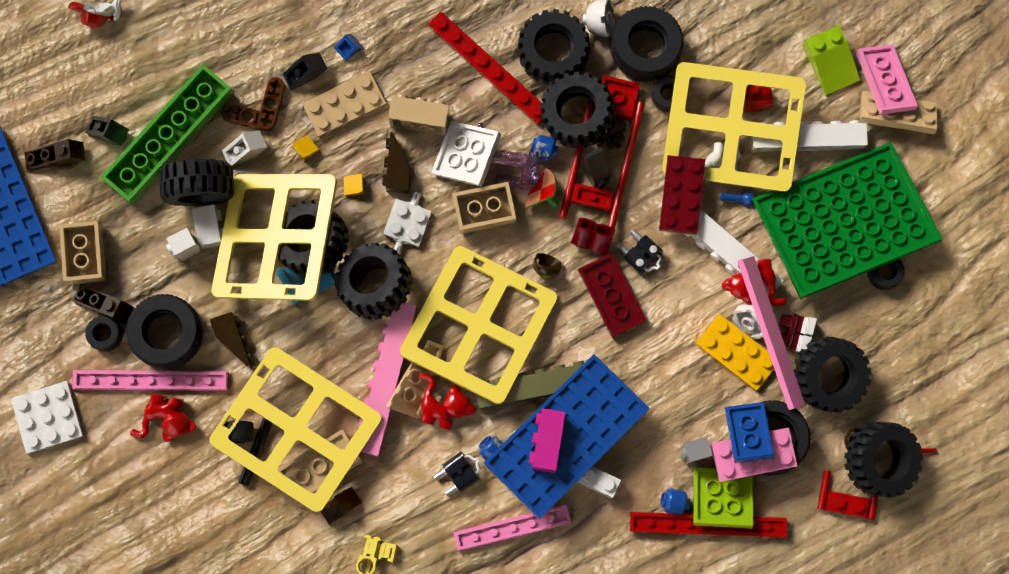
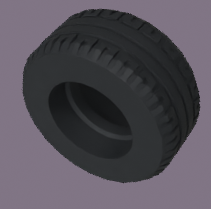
[611,6,684,81]
[126,294,203,369]

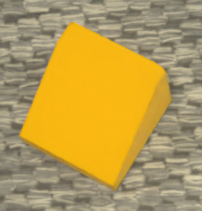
[292,135,319,162]
[344,174,364,196]

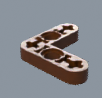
[221,77,285,131]

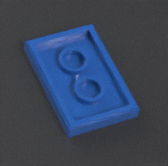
[725,402,774,463]

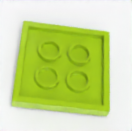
[693,467,753,528]

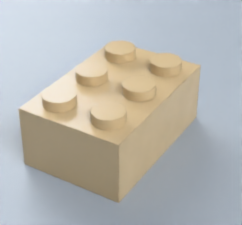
[388,94,450,136]
[452,182,516,234]
[59,221,106,285]

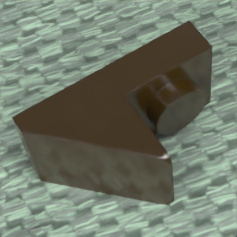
[320,487,362,525]

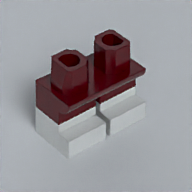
[779,313,817,354]

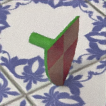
[525,168,559,209]

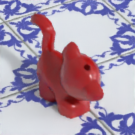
[721,259,787,307]
[419,373,477,430]
[130,394,196,442]

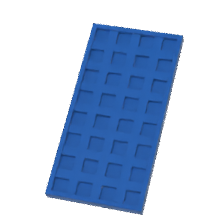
[0,126,57,287]
[483,354,650,520]

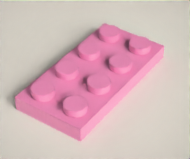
[856,44,918,115]
[711,428,797,482]

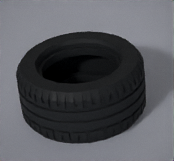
[763,400,811,476]

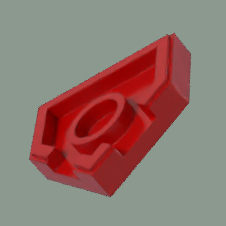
[743,85,773,112]

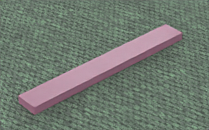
[738,256,805,410]
[73,370,229,391]

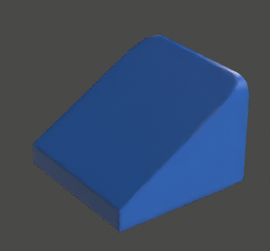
[334,34,363,61]

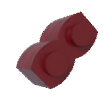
[571,218,615,255]

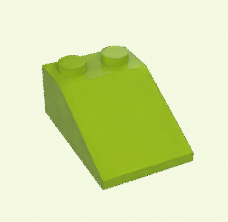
[802,25,860,96]

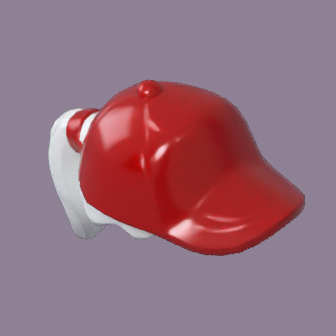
[68,0,121,29]

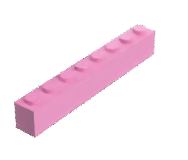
[358,303,417,457]

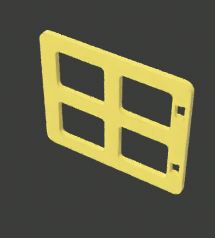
[662,62,806,191]
[211,174,337,301]
[400,246,557,404]
[210,347,381,512]

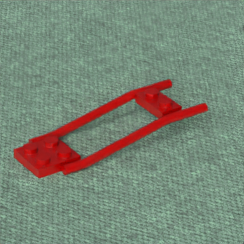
[559,75,645,229]

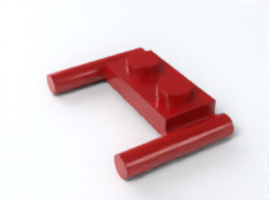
[817,470,879,520]

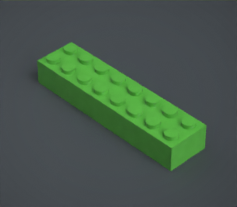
[101,64,234,206]

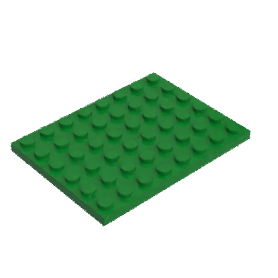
[752,142,942,300]

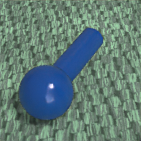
[720,192,755,207]

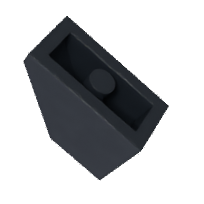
[282,52,328,90]

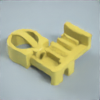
[356,535,398,574]

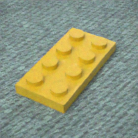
[695,313,774,391]

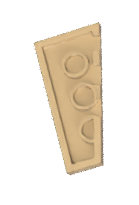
[385,340,444,419]

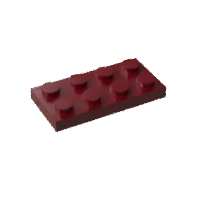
[659,155,706,235]
[577,253,646,338]

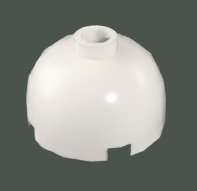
[583,0,615,37]
[732,302,763,339]

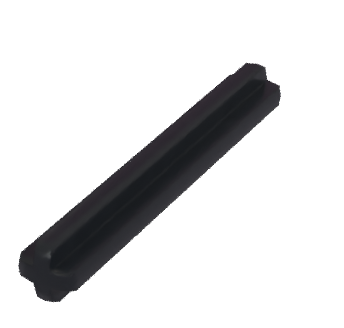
[238,417,273,486]

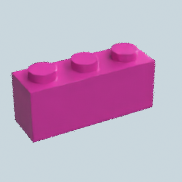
[529,408,565,473]

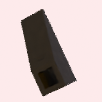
[382,132,411,194]
[24,139,85,171]
[72,284,134,324]
[210,312,254,369]

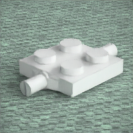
[383,192,431,254]

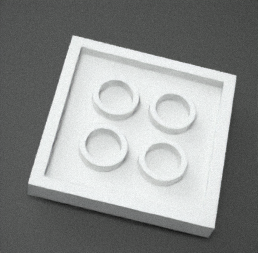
[431,121,502,187]
[11,381,84,454]

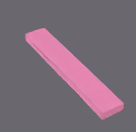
[453,504,572,551]

